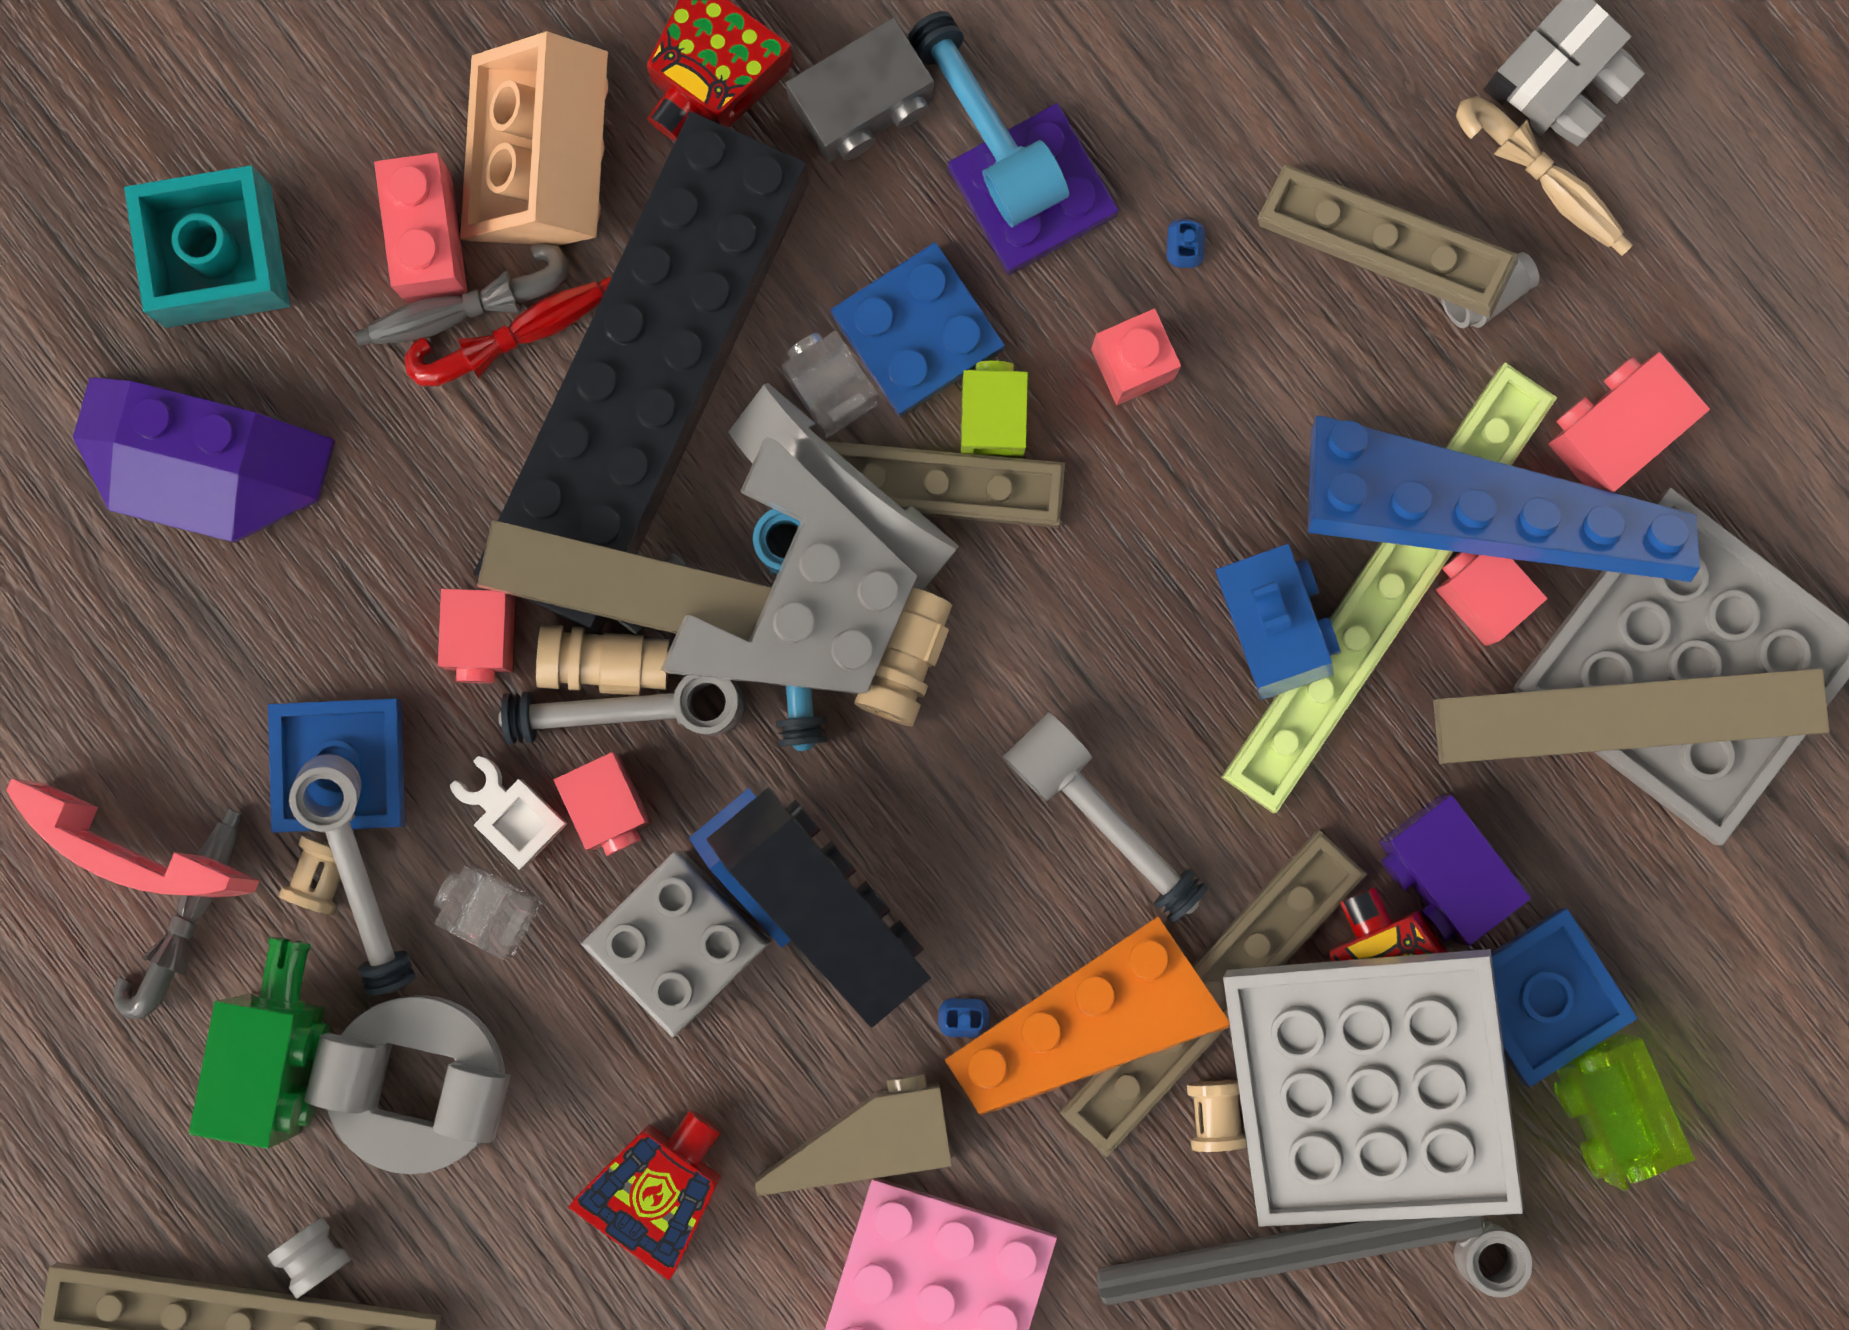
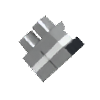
[1483,0,1645,147]

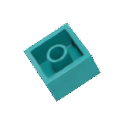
[124,165,290,328]

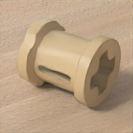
[278,835,341,915]
[1187,1079,1247,1152]

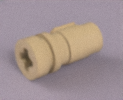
[854,588,952,726]
[536,624,670,696]

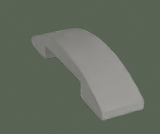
[728,383,959,590]

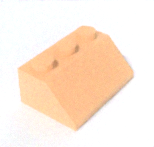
[460,31,608,246]

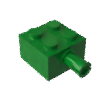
[188,937,330,1149]

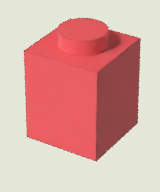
[1091,308,1181,406]
[1435,552,1548,646]
[438,589,516,684]
[553,752,651,856]

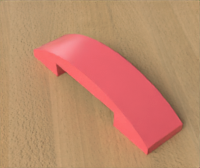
[6,778,260,897]

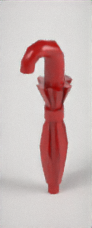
[404,276,611,387]

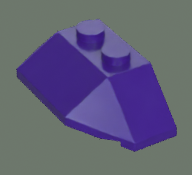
[73,377,335,543]

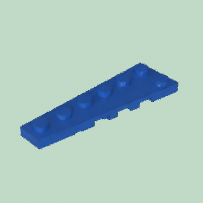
[1308,415,1700,582]

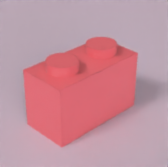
[374,152,468,303]
[1548,352,1710,492]

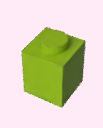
[960,361,1028,458]

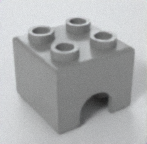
[581,850,772,1038]

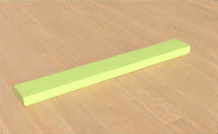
[1221,362,1558,813]

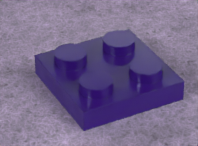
[948,103,1119,276]

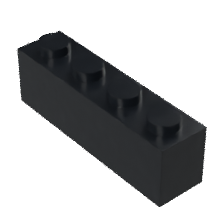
[706,788,931,1028]

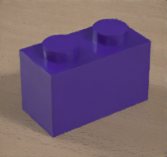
[1378,795,1531,946]

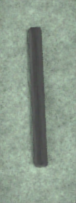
[1096,1216,1483,1305]

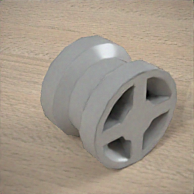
[267,1217,352,1299]

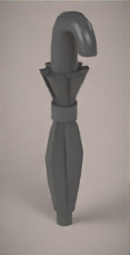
[354,243,569,346]
[114,809,243,1019]

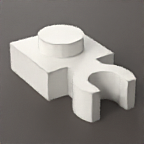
[450,756,568,870]

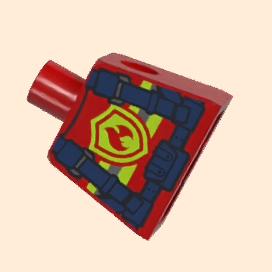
[568,1110,721,1281]

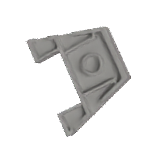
[661,437,917,694]

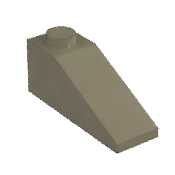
[755,1073,952,1196]

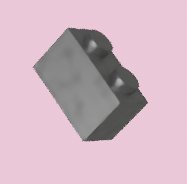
[786,17,934,163]

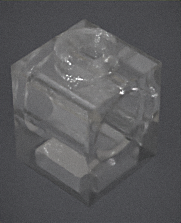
[782,330,878,439]
[434,865,543,960]

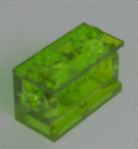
[1554,1033,1695,1191]

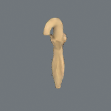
[1456,96,1633,256]

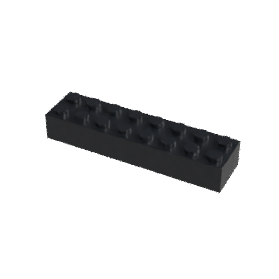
[473,111,809,634]

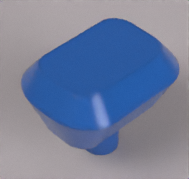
[1167,219,1205,268]
[938,998,989,1038]

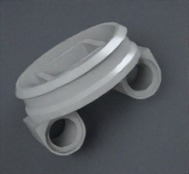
[304,995,511,1174]

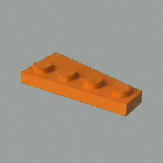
[945,917,1230,1116]

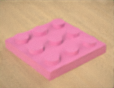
[824,1178,1057,1330]

